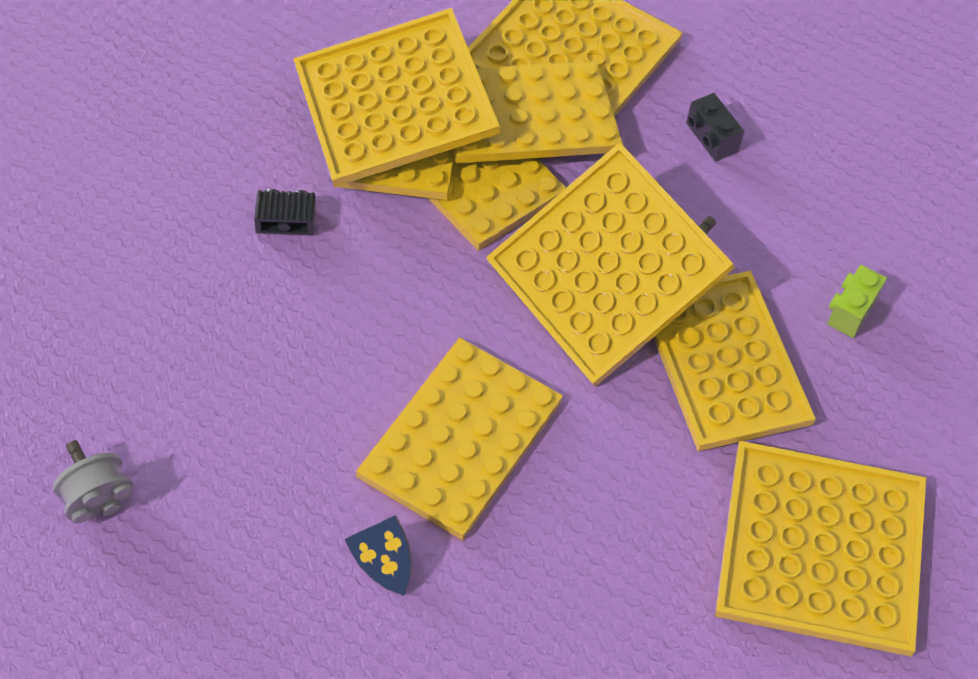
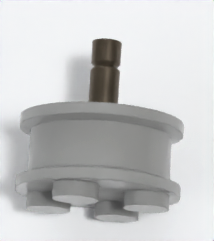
[52,440,134,524]

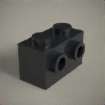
[686,93,744,162]

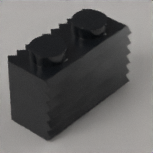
[254,189,316,236]

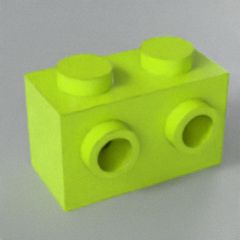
[827,264,887,338]

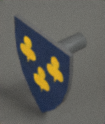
[344,515,412,596]

